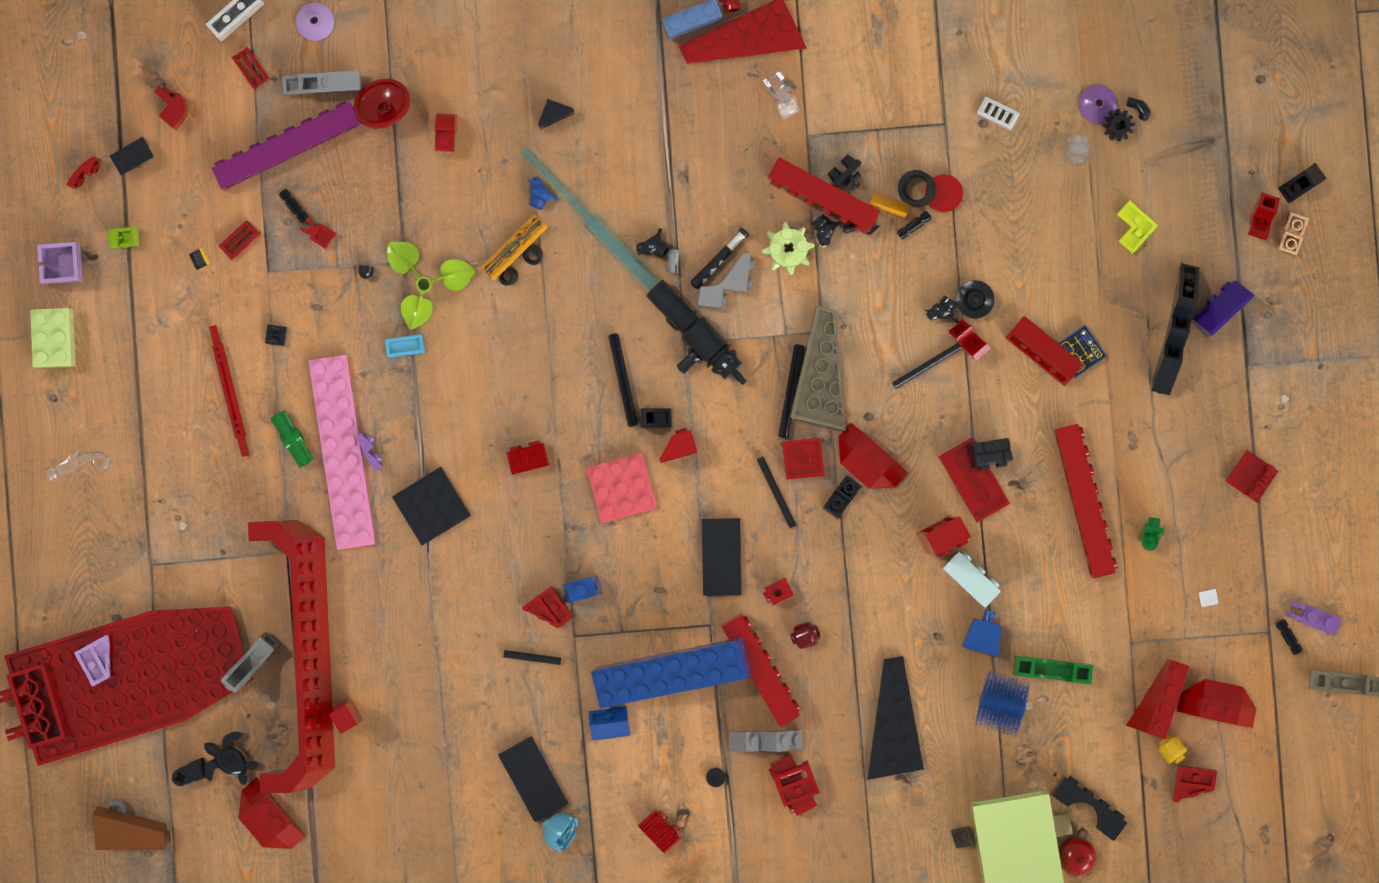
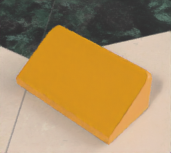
[869,193,909,219]

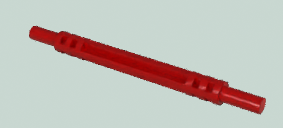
[209,325,249,457]

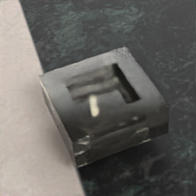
[951,826,975,848]

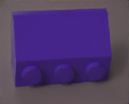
[1191,280,1254,337]

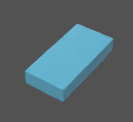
[384,334,425,359]

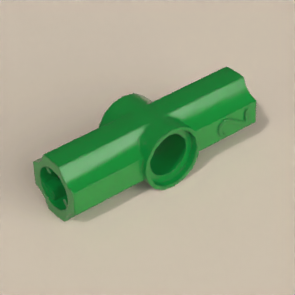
[270,410,314,468]

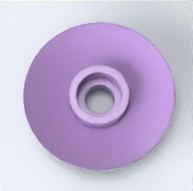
[296,3,334,41]

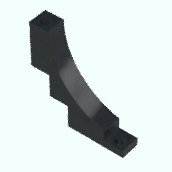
[1151,263,1200,395]

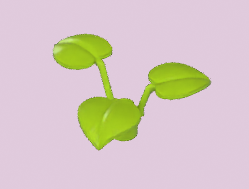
[387,242,475,329]

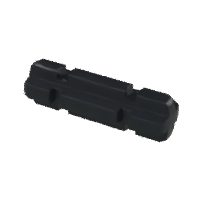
[279,189,309,223]
[897,211,932,239]
[1276,619,1303,655]

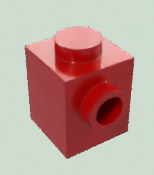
[763,578,794,605]

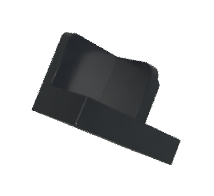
[110,137,154,175]

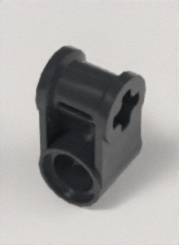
[172,757,206,786]

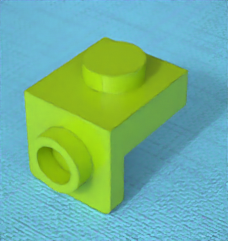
[107,227,139,248]

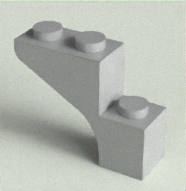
[698,253,754,309]
[220,632,280,693]
[729,730,802,752]

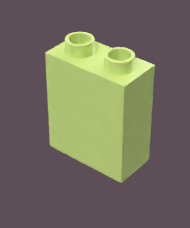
[969,790,1064,883]

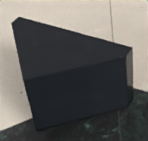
[538,99,575,130]
[641,408,671,428]

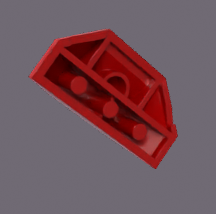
[838,423,908,489]
[1177,679,1256,728]
[238,778,306,849]

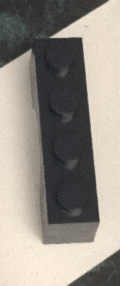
[1050,775,1127,841]

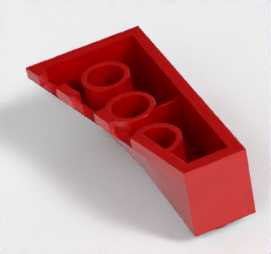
[1126,659,1189,739]

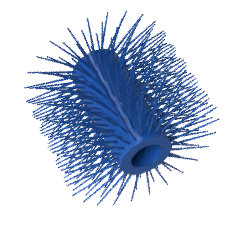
[975,671,1030,736]

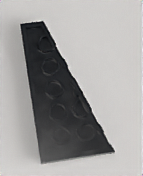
[867,656,924,780]

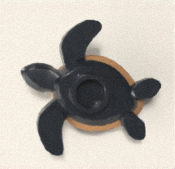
[204,731,259,785]

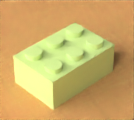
[30,308,76,368]

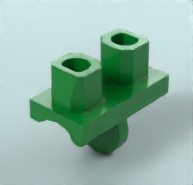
[1138,517,1164,551]

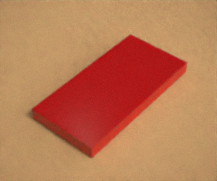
[938,437,1010,523]

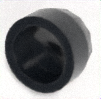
[358,265,374,279]

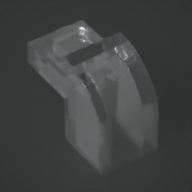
[763,72,800,120]

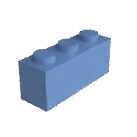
[662,0,722,40]

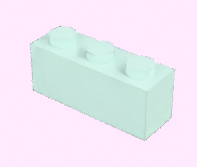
[942,551,1001,608]

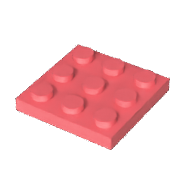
[587,453,657,523]

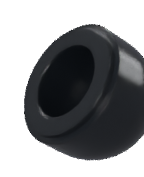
[523,245,543,265]
[499,266,518,286]

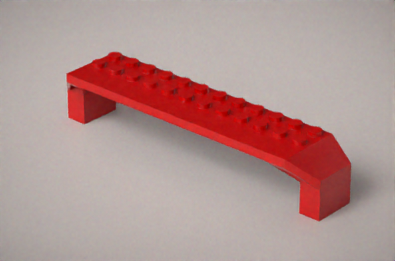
[248,520,335,793]

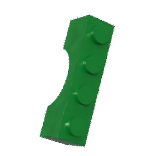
[1012,655,1093,684]

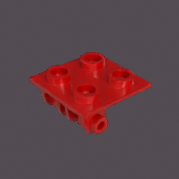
[1225,450,1279,503]

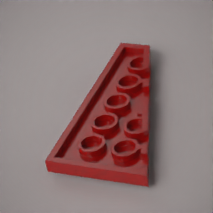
[678,0,807,64]

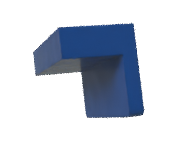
[588,706,630,740]

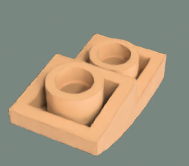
[1278,211,1310,256]

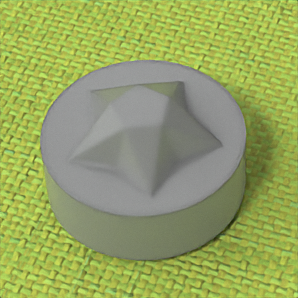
[107,799,126,813]

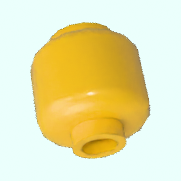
[1158,735,1187,764]

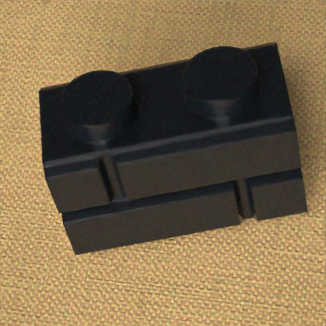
[967,438,1013,471]

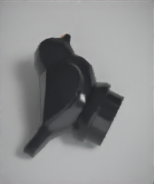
[812,214,843,248]
[636,228,669,258]
[925,295,959,323]

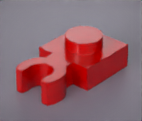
[300,218,336,249]

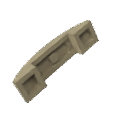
[1308,670,1379,696]

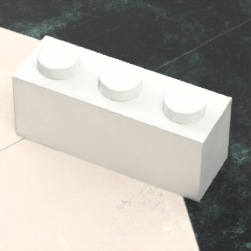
[206,0,264,42]

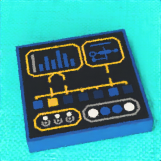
[1058,325,1107,378]

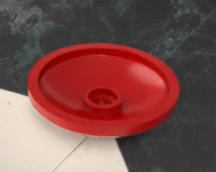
[354,79,410,129]

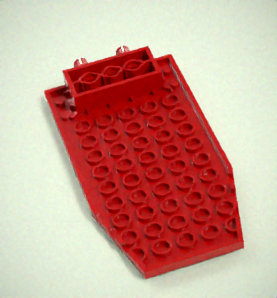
[0,606,254,766]

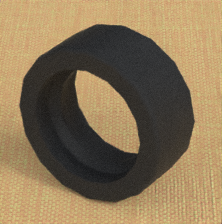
[898,170,936,208]

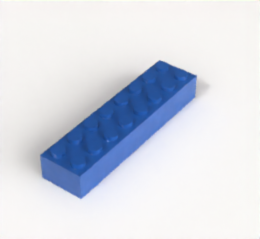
[591,637,751,709]

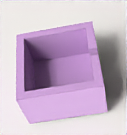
[37,242,83,285]

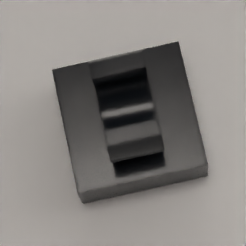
[265,324,287,346]

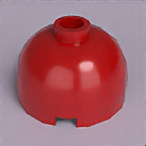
[1059,837,1097,876]

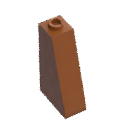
[93,807,171,850]

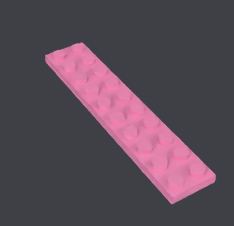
[308,355,376,550]

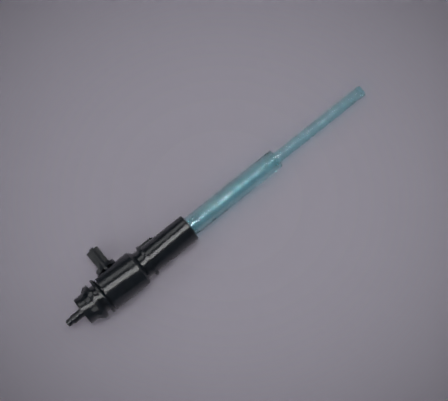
[520,147,746,385]

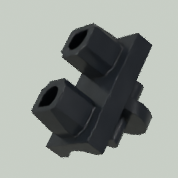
[827,154,862,188]

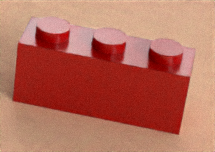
[329,700,363,734]
[768,753,817,816]

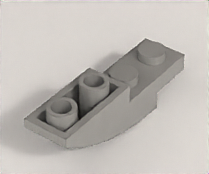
[282,71,361,95]

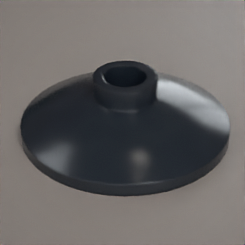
[956,280,995,319]

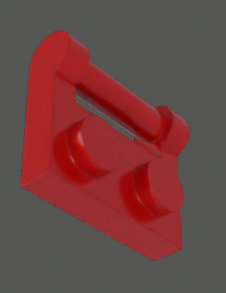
[772,760,820,807]

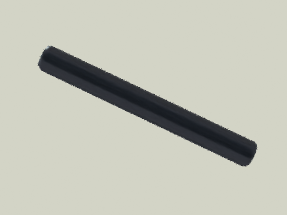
[608,333,638,427]
[778,344,804,438]

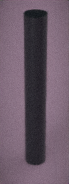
[503,650,561,665]

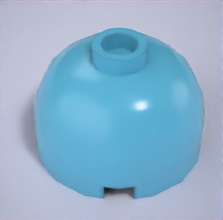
[542,813,578,853]

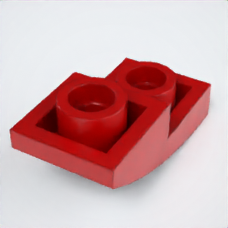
[66,156,101,190]

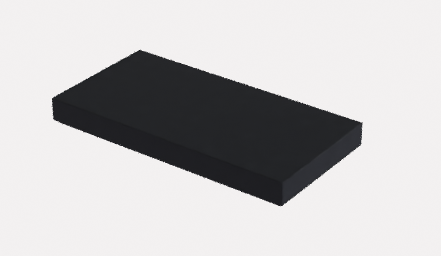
[702,518,741,596]
[498,736,569,822]

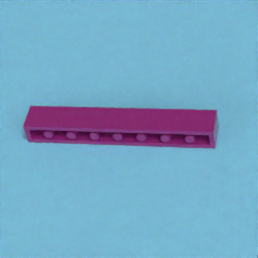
[211,101,362,190]

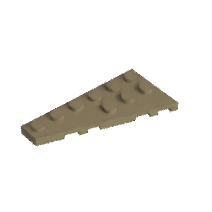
[789,306,846,431]

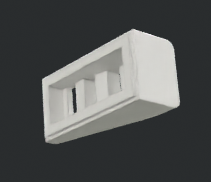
[976,96,1020,131]

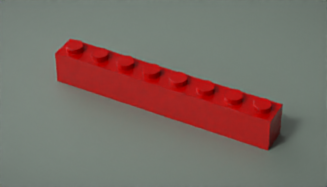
[1054,424,1118,579]

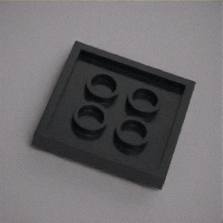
[392,467,471,546]

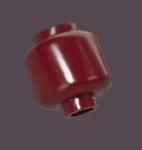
[791,622,820,649]

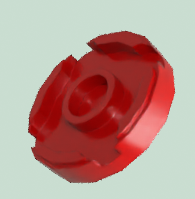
[925,174,963,212]

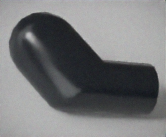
[1126,97,1151,121]

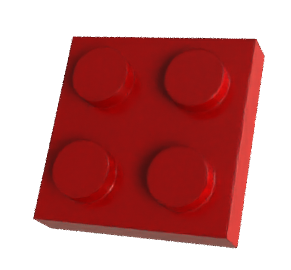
[782,438,824,480]

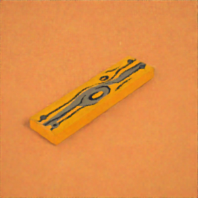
[480,214,548,281]

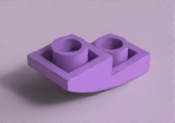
[358,432,383,471]

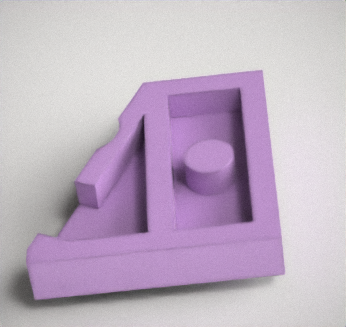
[74,635,111,687]

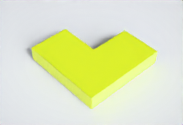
[1116,200,1158,254]

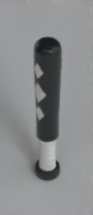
[690,228,749,289]

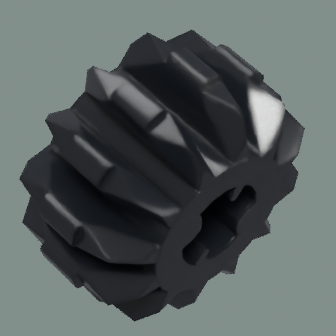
[1102,109,1135,142]

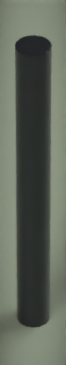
[892,343,961,389]
[757,457,796,528]

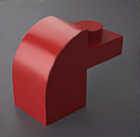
[154,86,188,130]
[435,113,457,152]
[1248,192,1280,241]
[948,319,991,361]

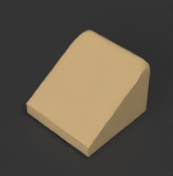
[1053,813,1073,837]

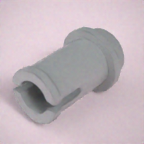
[666,249,681,273]

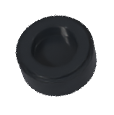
[706,767,725,787]

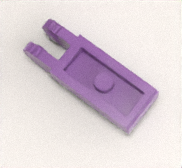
[1285,600,1342,636]

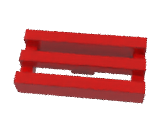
[232,47,270,89]
[219,220,260,260]

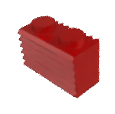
[506,440,550,475]
[638,809,681,854]

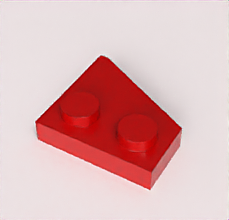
[522,586,574,628]
[1173,765,1217,803]

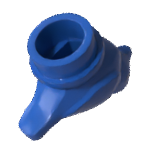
[528,177,559,210]

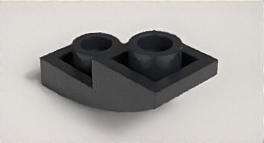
[822,475,862,519]

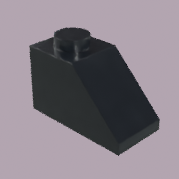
[1278,163,1326,204]

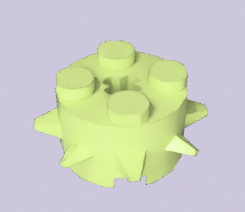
[762,222,815,275]

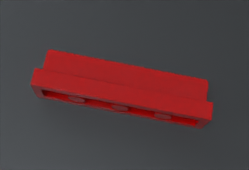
[1005,316,1083,386]

